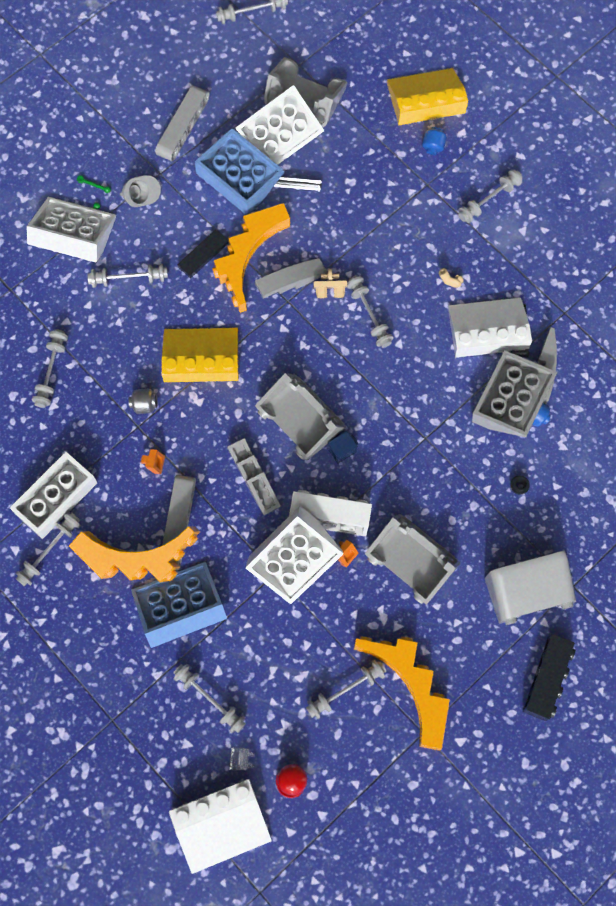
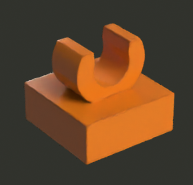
[140,449,165,474]
[338,540,358,568]

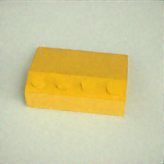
[387,68,468,125]
[162,328,239,382]

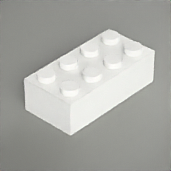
[10,452,97,539]
[289,490,372,536]

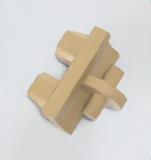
[313,268,347,298]

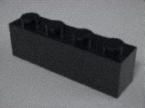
[523,634,576,721]

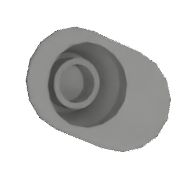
[120,175,161,207]

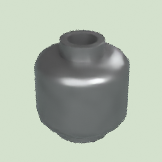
[129,389,158,414]

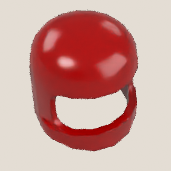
[276,764,308,798]

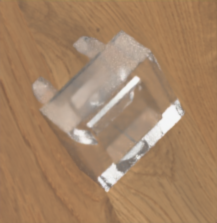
[230,748,254,770]

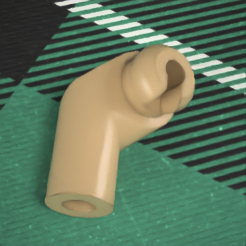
[439,268,464,288]

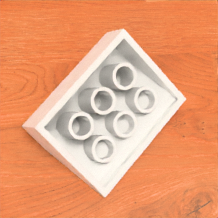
[236,85,324,165]
[27,197,116,262]
[448,298,532,358]
[246,506,344,604]
[169,779,272,874]

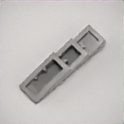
[255,258,328,299]
[537,327,557,404]
[227,438,281,515]

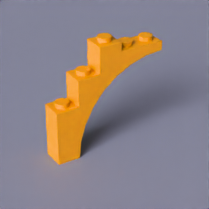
[212,203,290,313]
[69,526,200,582]
[354,637,450,750]

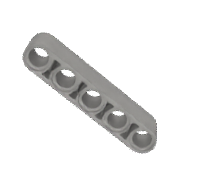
[155,85,210,161]
[162,475,196,570]

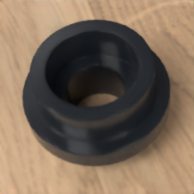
[510,476,530,495]

